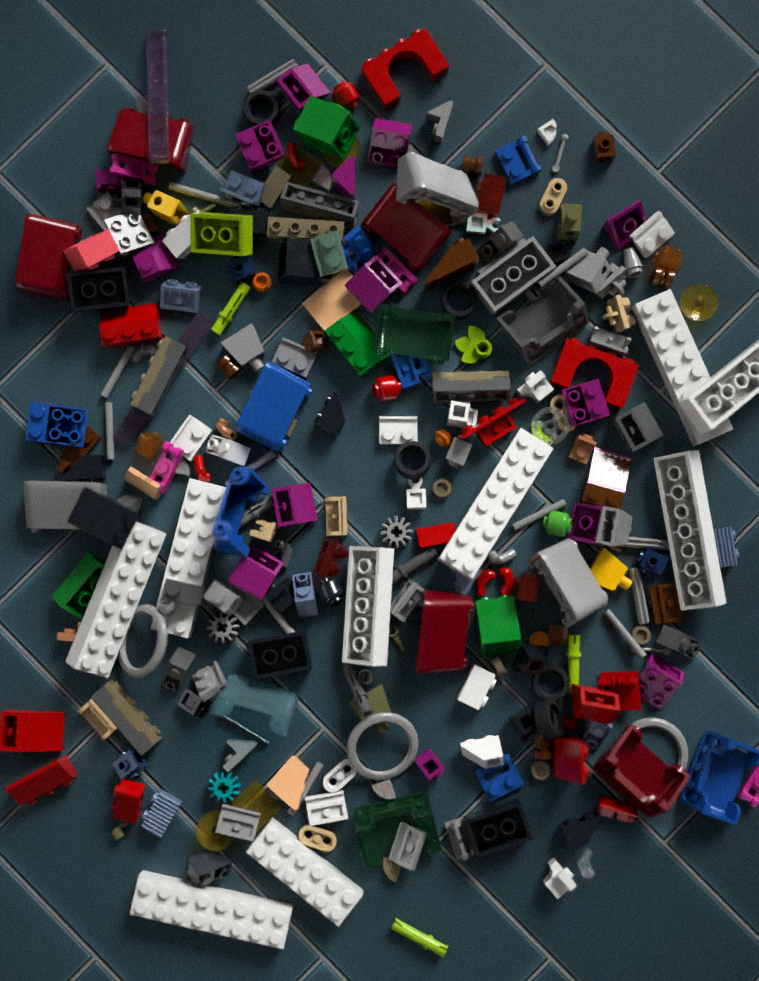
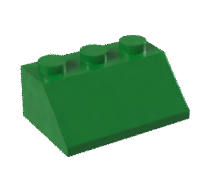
[325,311,390,379]
[52,552,105,620]

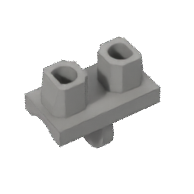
[597,263,627,299]

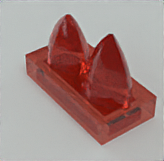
[313,537,349,577]

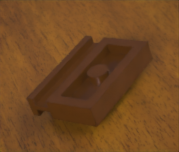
[648,582,683,625]

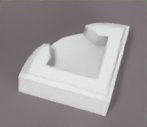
[537,119,556,146]

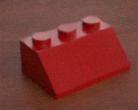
[100,303,163,349]
[5,755,77,806]

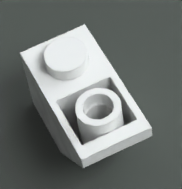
[162,215,190,259]
[205,434,251,466]
[460,735,504,769]

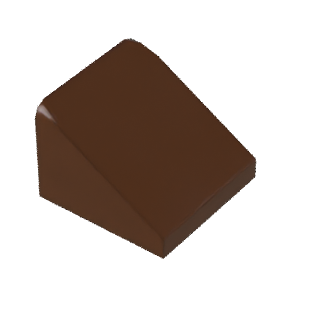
[302,330,330,353]
[547,625,568,645]

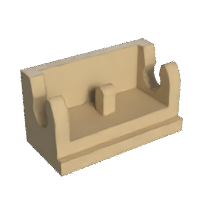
[325,496,347,536]
[249,520,278,542]
[78,698,118,740]

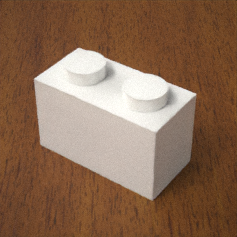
[457,663,497,710]

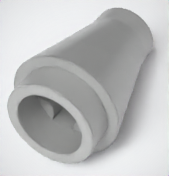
[623,248,643,278]

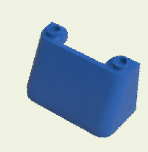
[234,361,313,453]
[212,467,270,558]
[680,730,759,825]

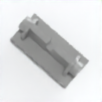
[445,817,475,860]

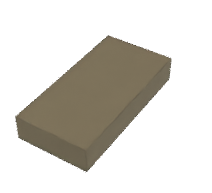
[261,166,292,209]

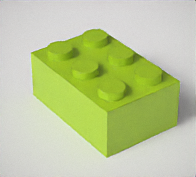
[190,212,253,256]

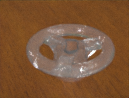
[531,407,570,445]

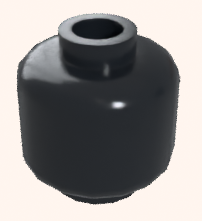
[317,577,345,607]

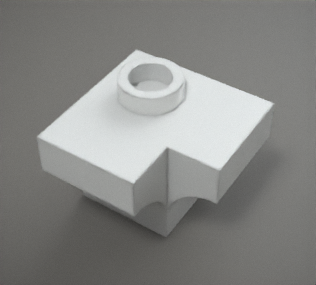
[516,370,554,403]
[446,401,478,428]
[543,857,577,899]

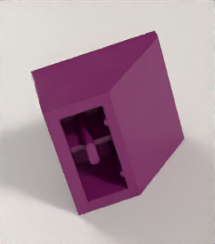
[276,64,331,115]
[368,118,413,168]
[235,120,285,175]
[344,255,403,313]
[561,379,610,427]
[271,483,318,528]
[228,544,284,601]

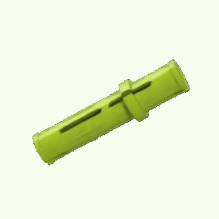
[210,282,251,336]
[566,634,581,694]
[391,918,448,958]

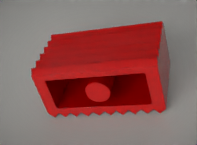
[111,779,145,824]

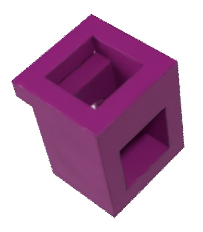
[96,169,125,194]
[415,747,444,780]

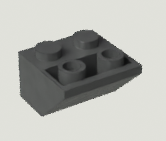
[611,402,663,454]

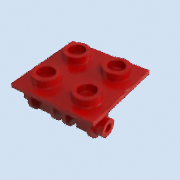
[598,671,642,711]

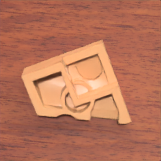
[125,466,163,501]
[267,756,310,811]

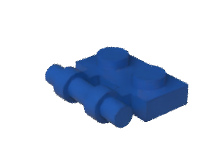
[342,225,377,274]
[390,343,432,389]

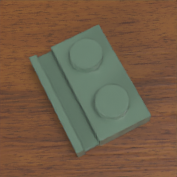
[310,231,348,277]

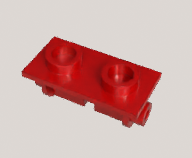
[596,795,638,823]

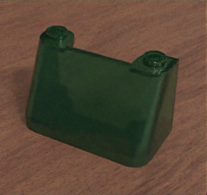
[372,303,456,365]
[353,792,442,869]

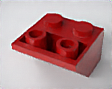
[571,684,620,724]

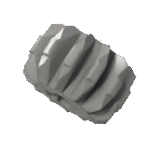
[380,516,413,548]
[206,611,240,644]

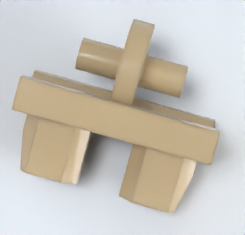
[602,295,636,333]

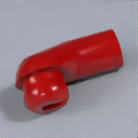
[499,567,515,595]

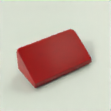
[416,522,456,548]

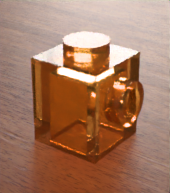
[653,245,684,274]
[134,431,165,462]

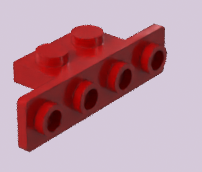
[458,397,527,447]

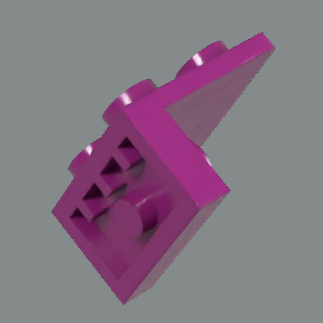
[639,652,685,710]

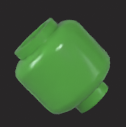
[543,511,572,537]

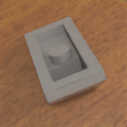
[426,101,453,143]
[223,739,258,772]

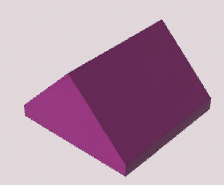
[331,156,356,200]
[603,200,647,250]
[566,501,603,546]

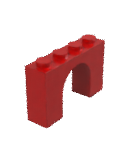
[361,27,449,110]
[549,338,639,410]

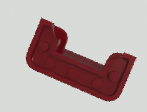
[106,107,195,172]
[361,183,451,273]
[15,214,82,301]
[416,590,474,674]
[593,724,691,817]

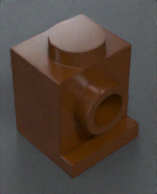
[593,131,616,163]

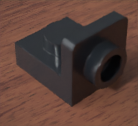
[546,240,572,267]
[177,688,212,718]

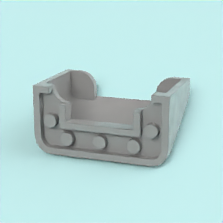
[396,152,479,224]
[23,481,107,533]
[527,538,608,628]

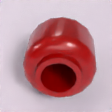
[331,81,359,110]
[372,375,402,402]

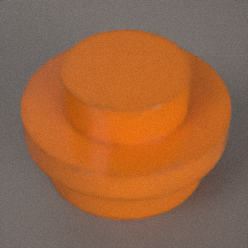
[252,273,271,292]
[435,429,452,447]
[529,631,549,646]

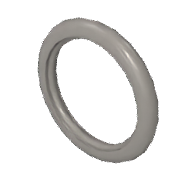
[117,604,168,678]
[347,712,419,781]
[632,717,689,769]

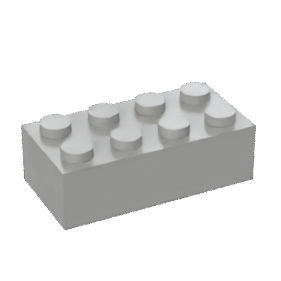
[471,236,556,316]

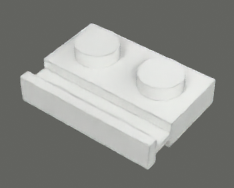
[629,211,675,258]
[170,414,213,461]
[379,416,418,445]
[305,790,348,826]

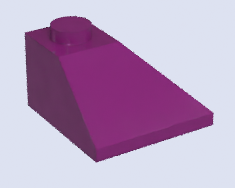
[131,233,180,283]

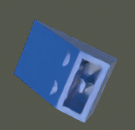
[25,402,89,448]

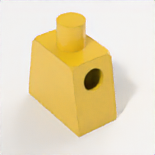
[142,190,190,227]
[589,548,632,591]

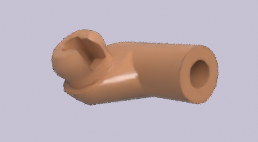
[216,418,237,440]

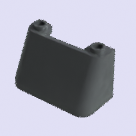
[496,275,589,364]

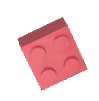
[63,229,120,271]

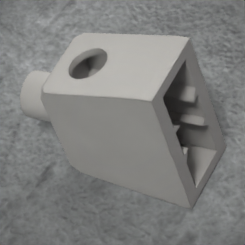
[564,247,611,294]
[221,323,265,373]
[596,506,632,546]
[203,578,244,615]

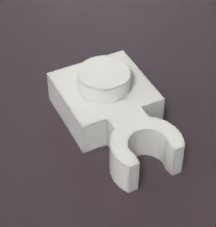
[406,477,426,510]

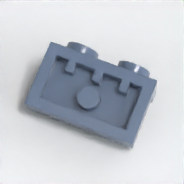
[219,170,267,207]
[160,280,202,313]

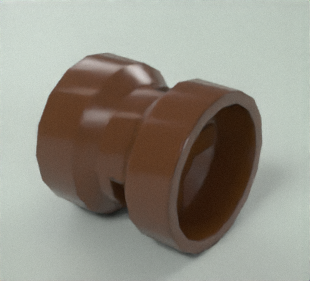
[463,155,483,176]
[651,266,675,289]
[216,354,243,380]
[533,737,552,759]

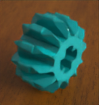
[207,770,241,804]

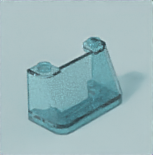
[210,674,298,737]

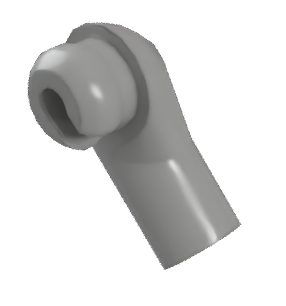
[487,549,517,564]

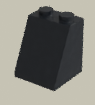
[278,237,334,284]
[66,486,140,549]

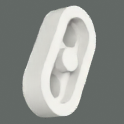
[323,759,357,792]

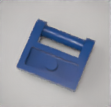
[495,136,542,186]
[474,753,524,802]

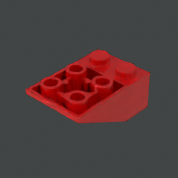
[0,709,65,752]
[553,736,588,784]

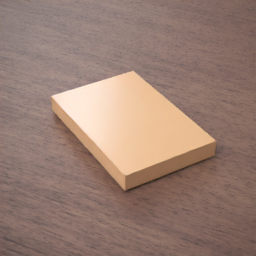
[302,270,362,332]

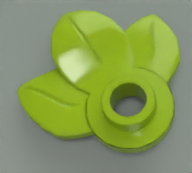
[455,326,492,364]

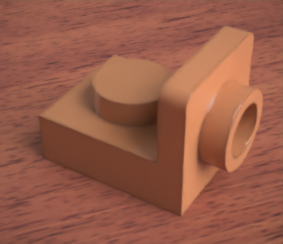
[568,434,597,465]
[57,622,81,642]

